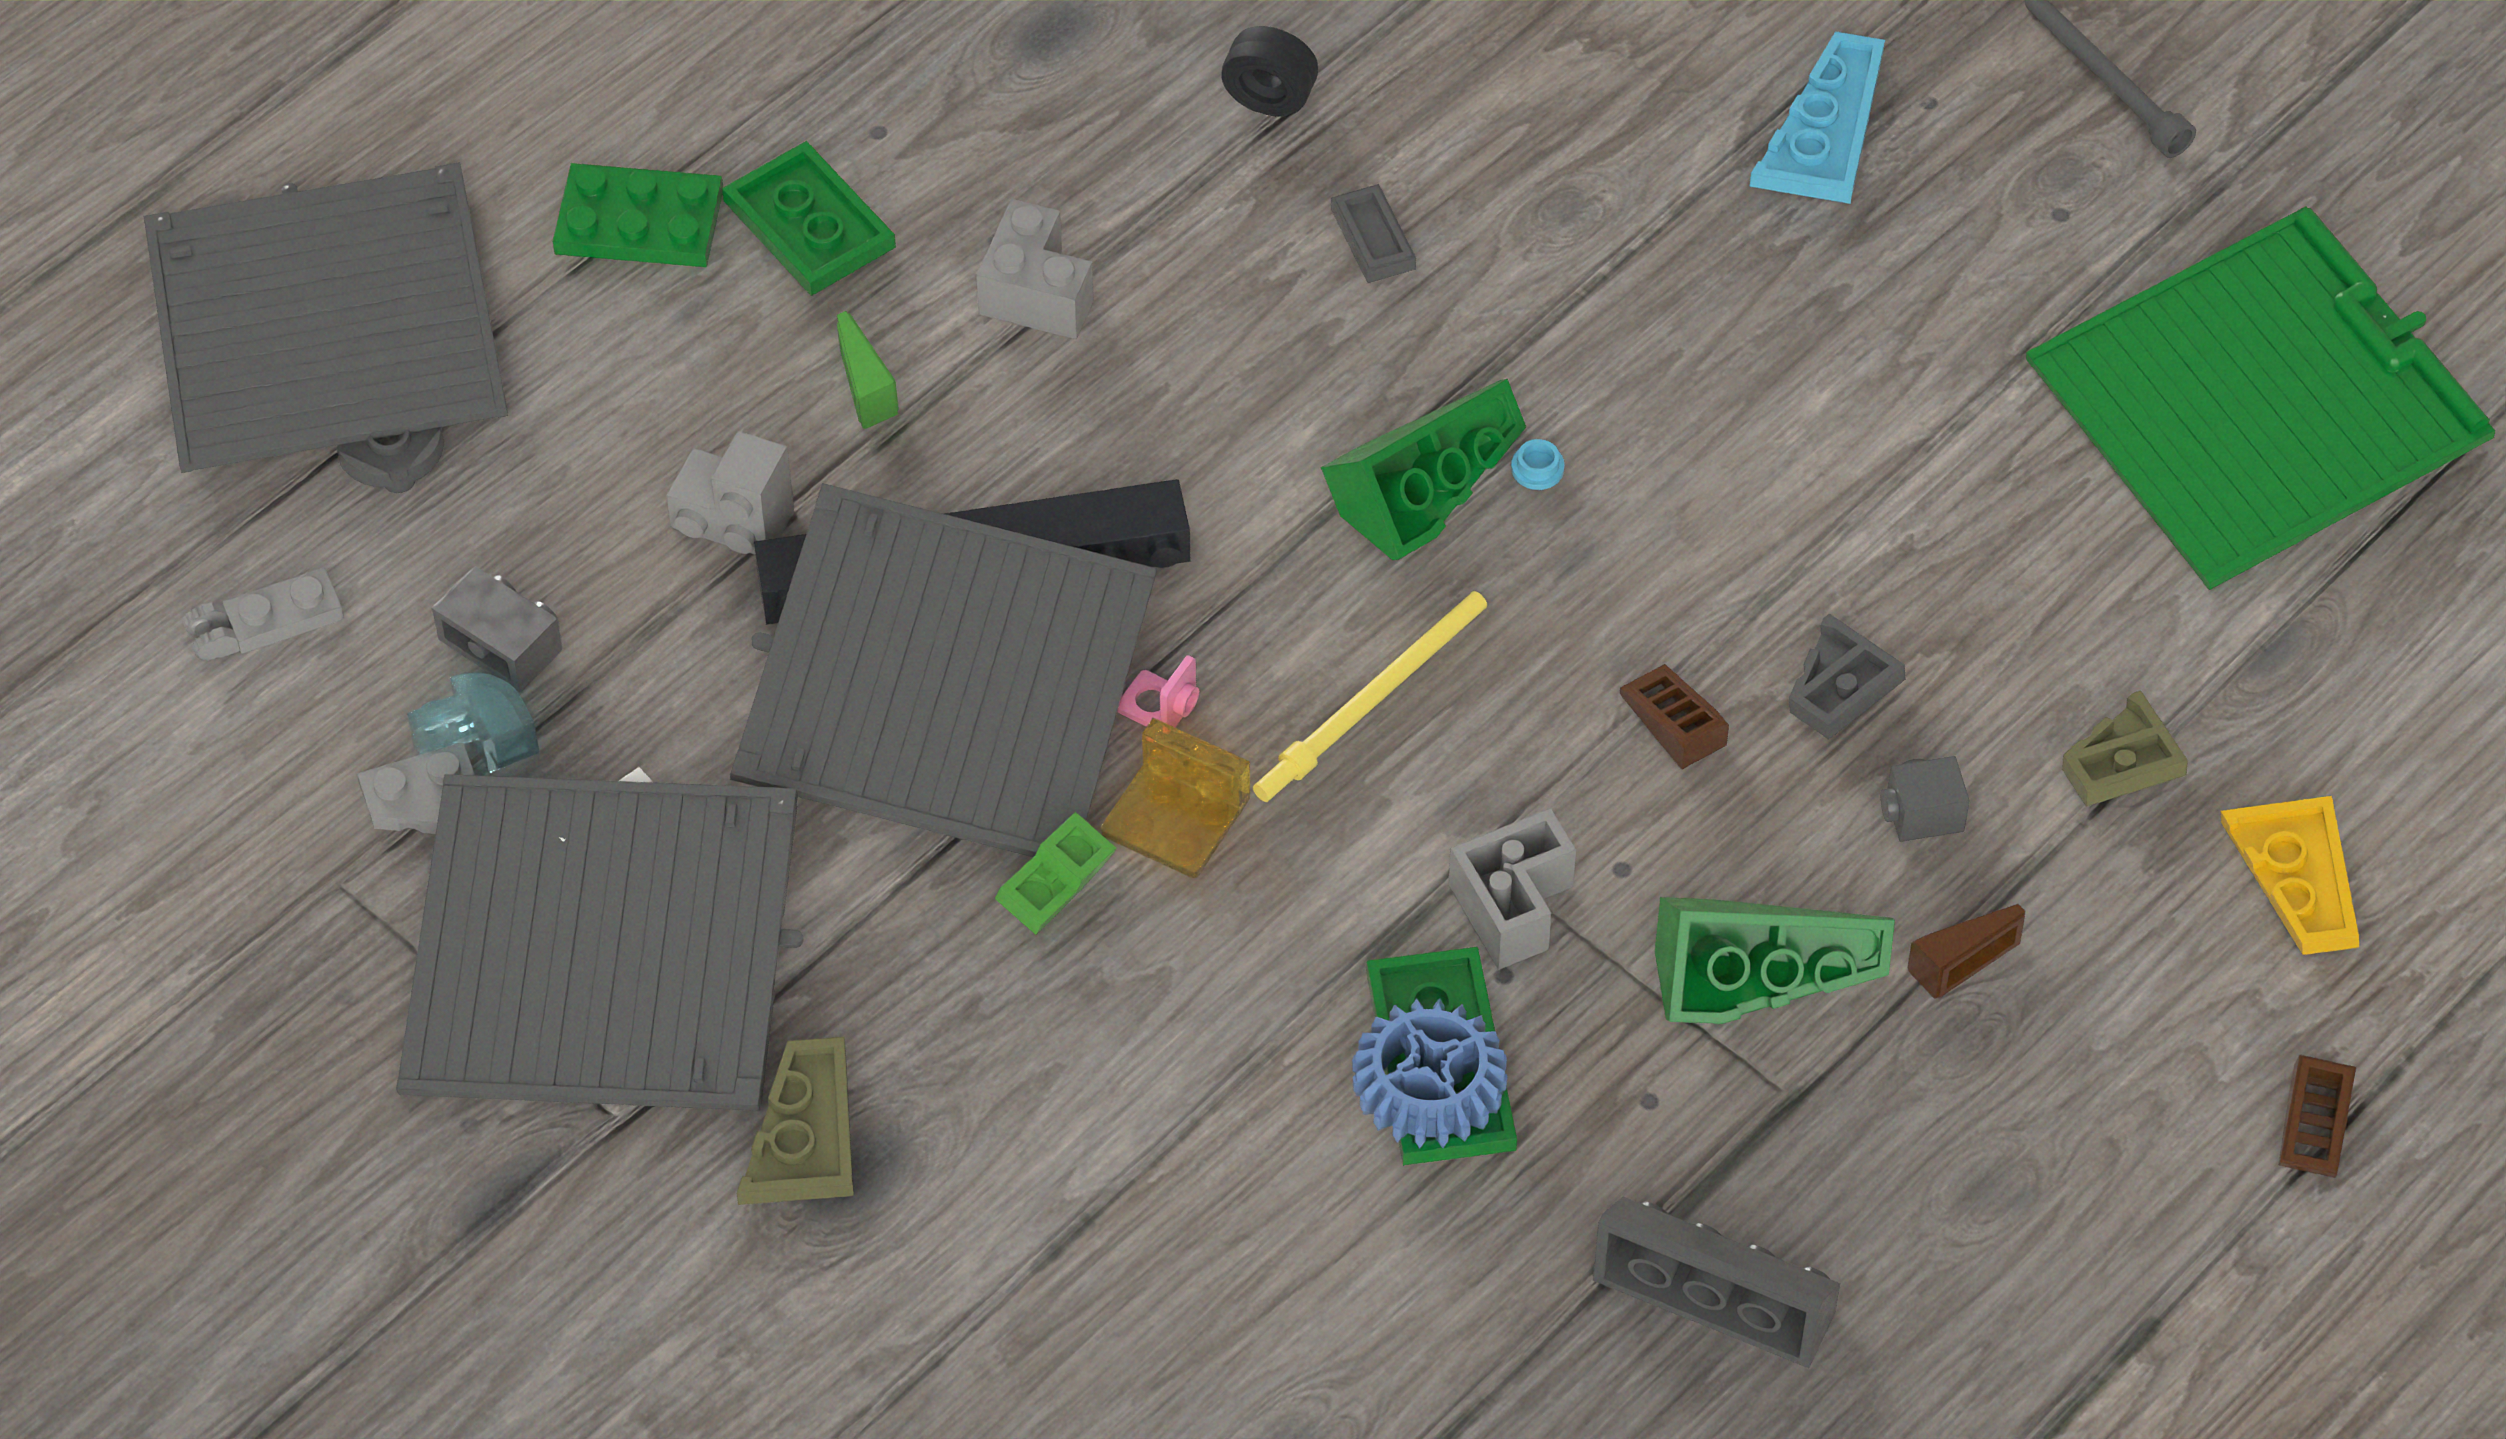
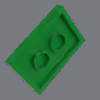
[722,141,896,296]
[552,163,723,267]

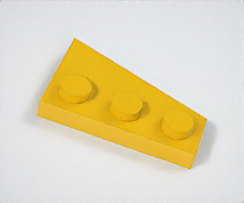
[2221,796,2359,955]

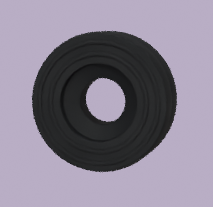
[1221,26,1318,117]

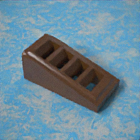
[1620,664,1729,769]
[1908,904,2026,999]
[2278,1055,2356,1178]

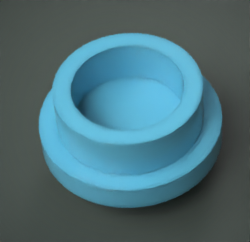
[1511,439,1565,490]

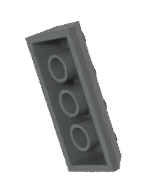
[1593,1196,1840,1368]

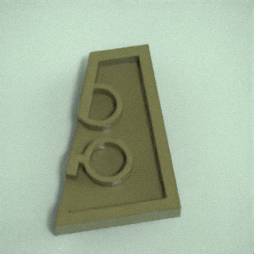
[736,1037,854,1205]

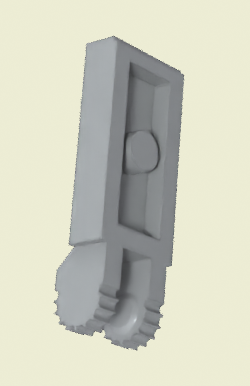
[182,567,344,661]

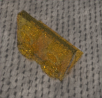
[1101,718,1250,878]

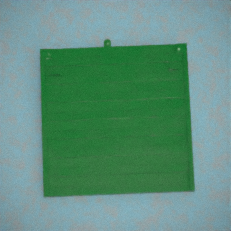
[2026,206,2495,590]

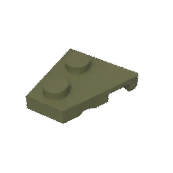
[2062,690,2188,807]

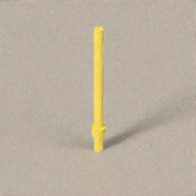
[1253,591,1487,802]

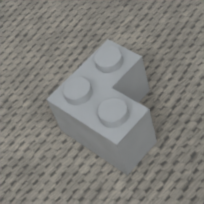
[976,199,1094,340]
[666,431,794,555]
[1448,808,1576,970]

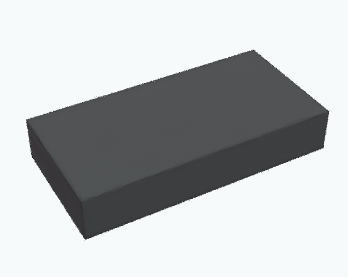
[1331,184,1416,283]

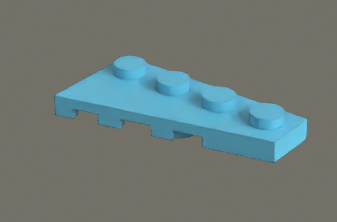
[1749,32,1885,204]

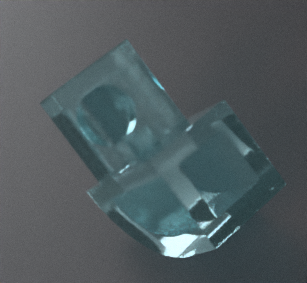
[407,673,540,773]

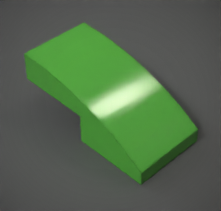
[995,812,1117,935]

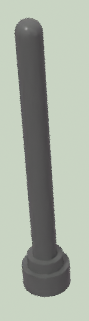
[2025,0,2196,158]

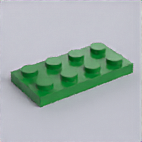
[1366,947,1517,1166]

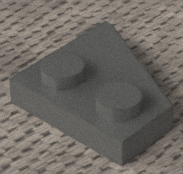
[1789,614,1906,739]

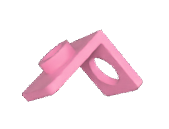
[1117,655,1200,737]

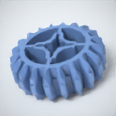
[1352,998,1507,1149]

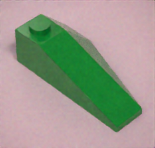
[1321,379,1526,560]
[1655,897,1895,1024]

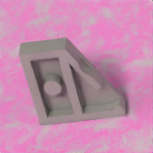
[357,742,475,834]

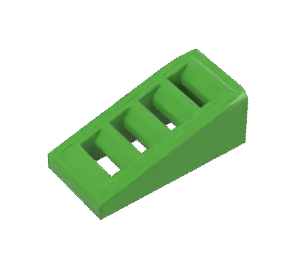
[837,311,899,429]

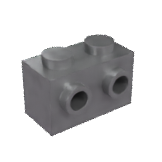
[432,566,563,692]

